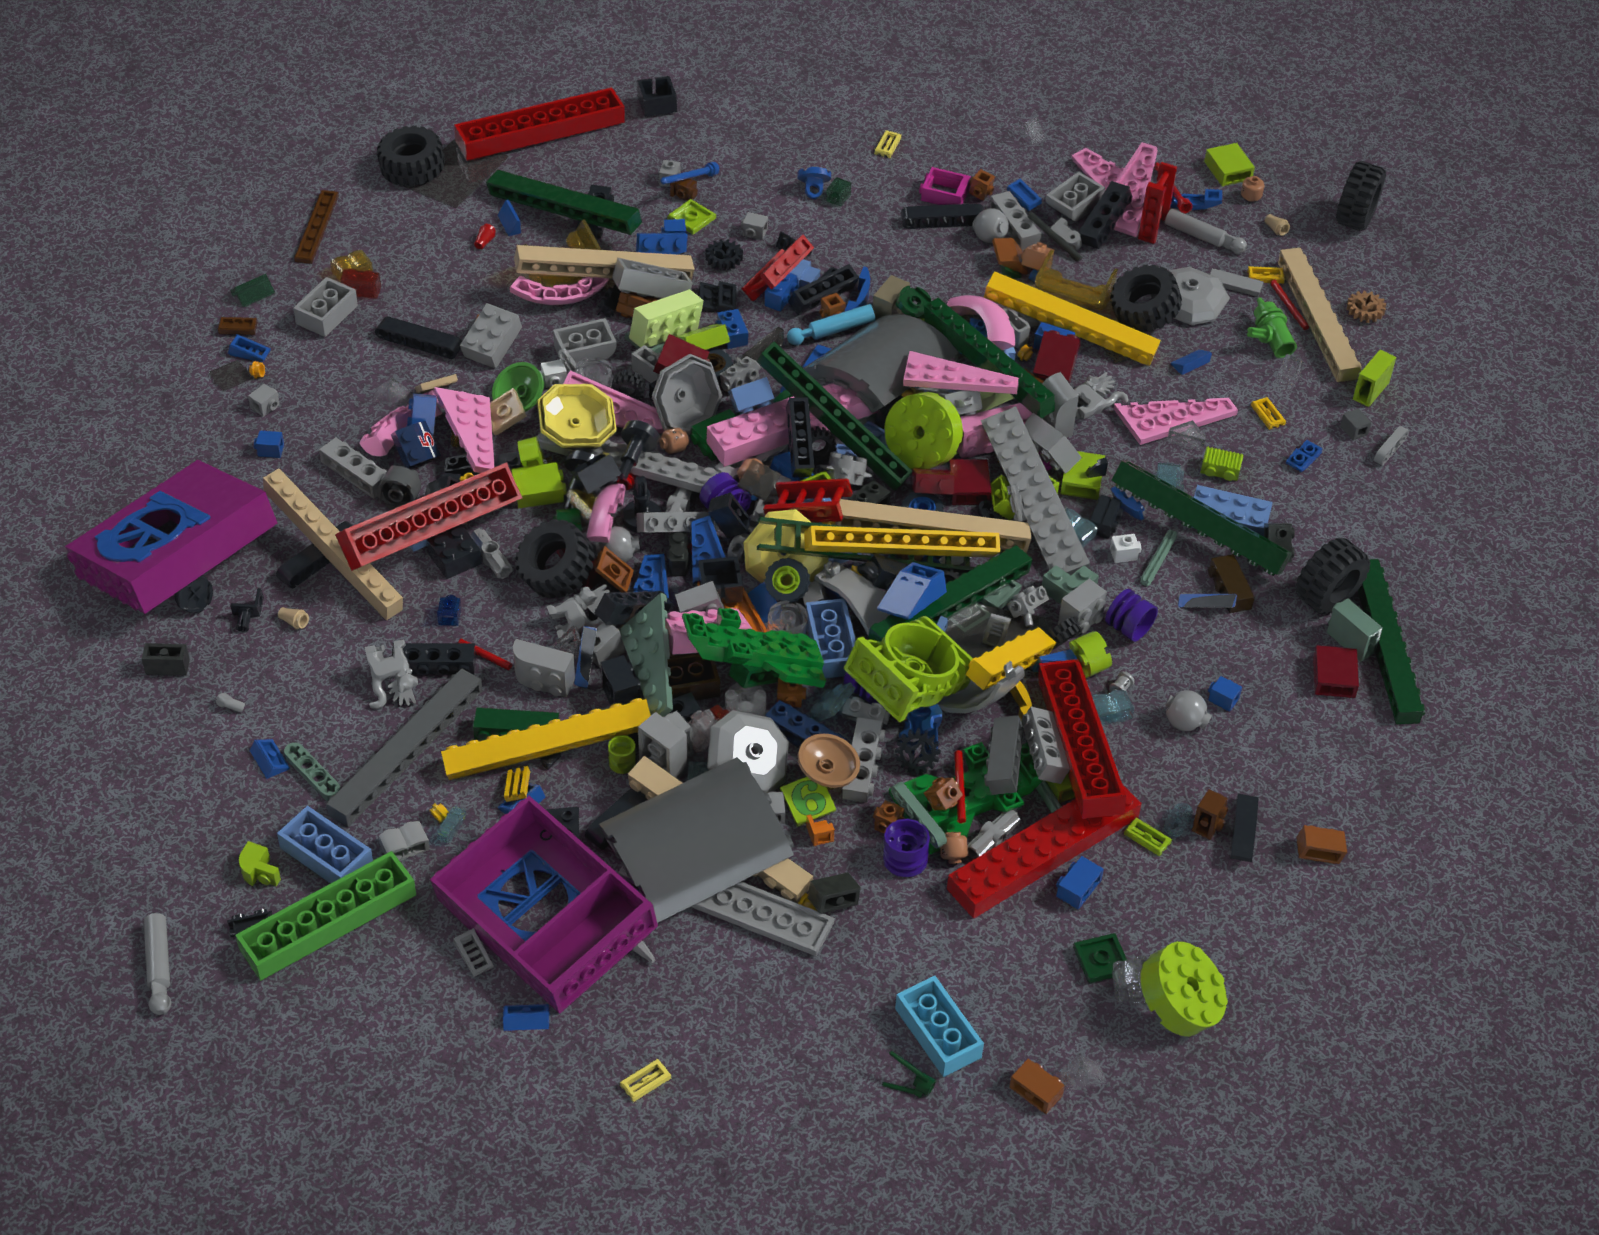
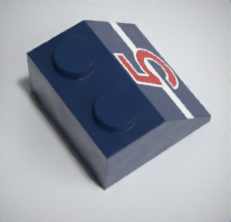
[391,421,441,469]

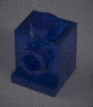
[437,595,461,626]

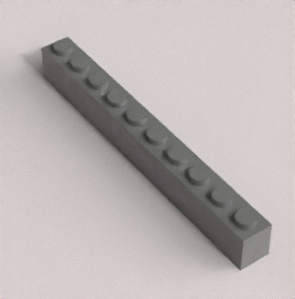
[326,669,482,827]

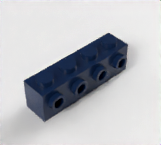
[765,700,847,748]

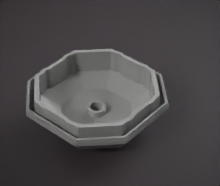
[1150,267,1230,325]
[652,354,722,435]
[707,710,789,793]

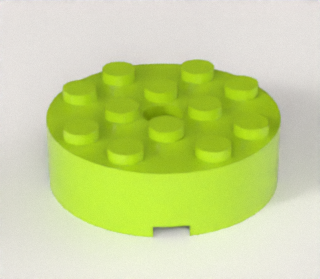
[885,392,963,469]
[1141,942,1228,1036]

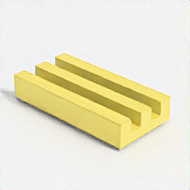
[874,131,901,158]
[620,1059,671,1102]

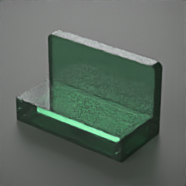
[230,274,275,307]

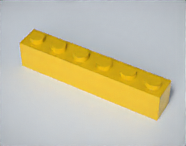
[965,627,1057,691]

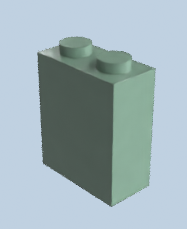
[1327,598,1383,662]

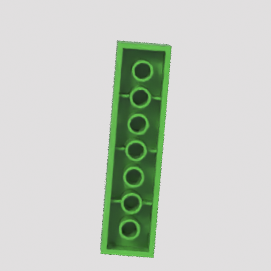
[235,851,416,981]

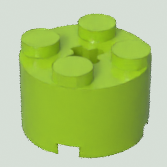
[1069,631,1112,678]

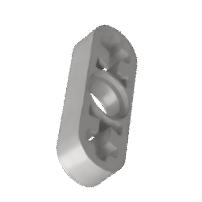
[1374,426,1409,466]

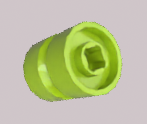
[608,735,636,774]

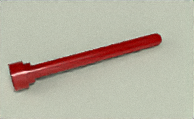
[1154,163,1192,214]

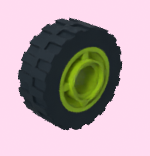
[764,558,810,603]

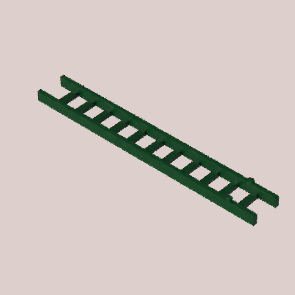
[757,517,975,573]

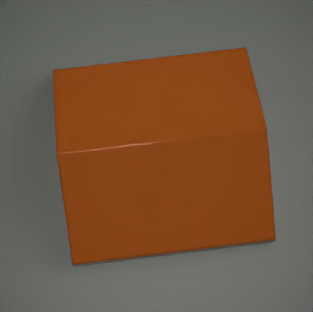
[992,238,1028,275]
[593,546,634,593]

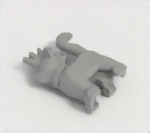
[1074,372,1128,419]
[547,585,618,642]
[365,640,418,709]

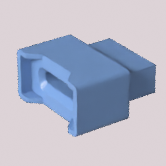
[790,259,820,289]

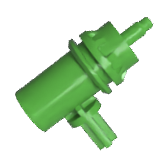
[1247,298,1297,358]

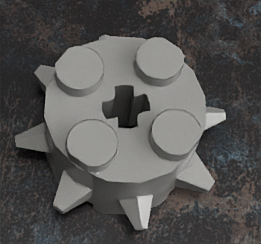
[820,452,872,485]

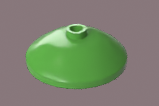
[492,362,544,412]

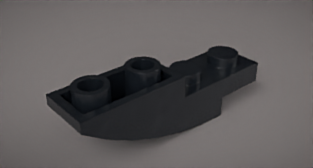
[445,451,523,476]

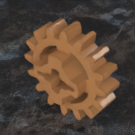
[1346,291,1386,323]

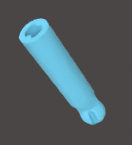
[787,304,875,345]

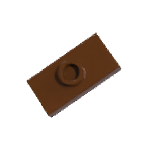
[218,317,258,335]

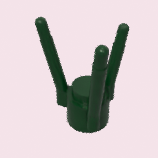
[882,1051,937,1098]

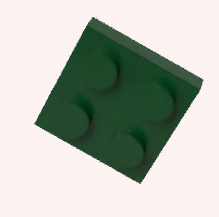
[1073,933,1131,984]

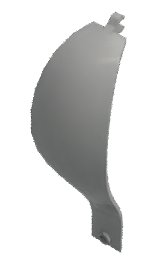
[814,561,1025,713]

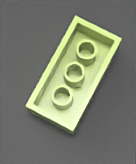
[629,289,704,348]

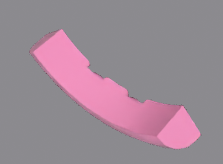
[510,275,609,305]
[947,295,1015,350]
[360,389,442,456]
[586,484,626,543]

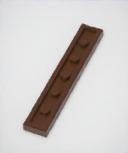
[294,190,339,264]

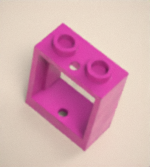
[919,167,971,205]

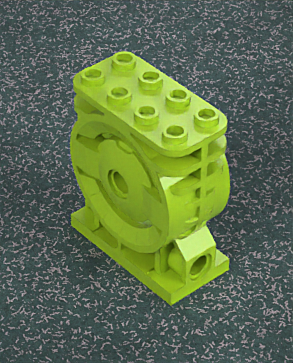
[843,616,973,722]

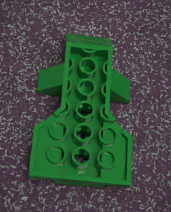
[682,608,826,688]
[889,742,1043,855]

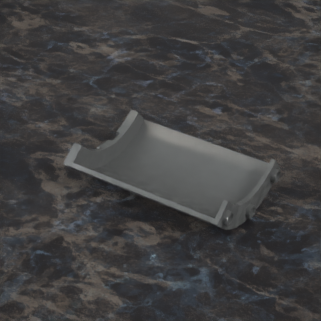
[803,314,958,413]
[599,757,794,923]

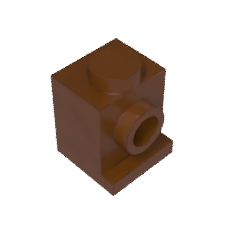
[670,178,698,201]

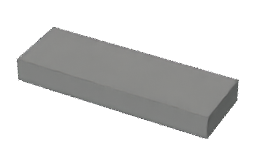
[1210,268,1263,297]

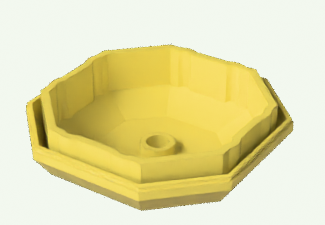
[537,384,617,448]
[743,509,829,586]

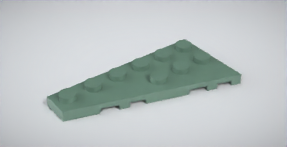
[619,593,673,717]

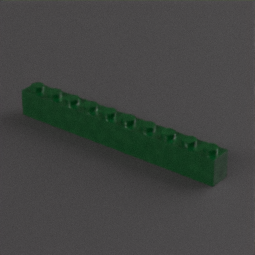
[486,170,642,235]
[924,298,1055,419]
[757,342,913,491]
[1111,460,1293,576]
[868,545,1032,642]
[1357,559,1425,724]

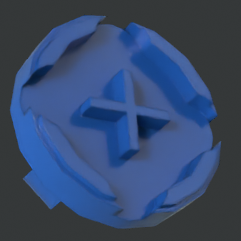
[798,167,831,199]

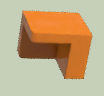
[806,814,835,846]

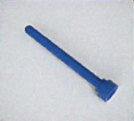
[660,162,719,185]

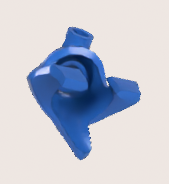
[899,704,942,749]

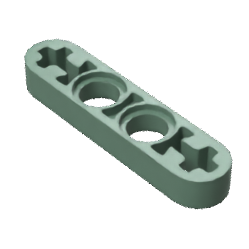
[284,742,340,801]
[891,782,947,849]

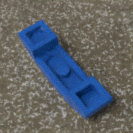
[1170,189,1223,210]
[844,266,870,312]

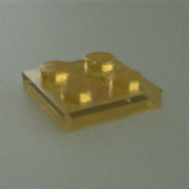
[566,489,614,521]

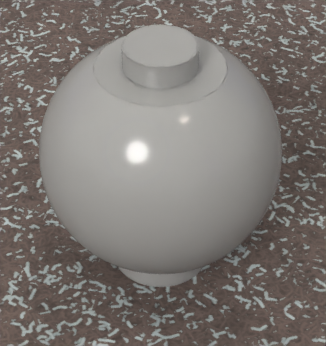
[973,208,1009,243]
[596,526,640,563]
[1165,690,1212,731]

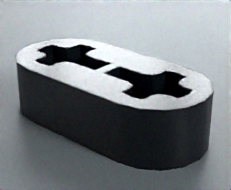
[978,500,1002,519]

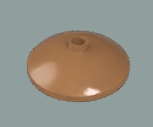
[798,734,860,788]

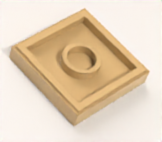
[415,374,458,394]
[490,388,527,436]

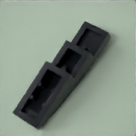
[1230,793,1259,863]

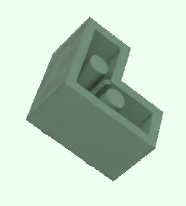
[1042,565,1099,604]

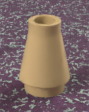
[1265,214,1290,236]
[278,607,309,629]

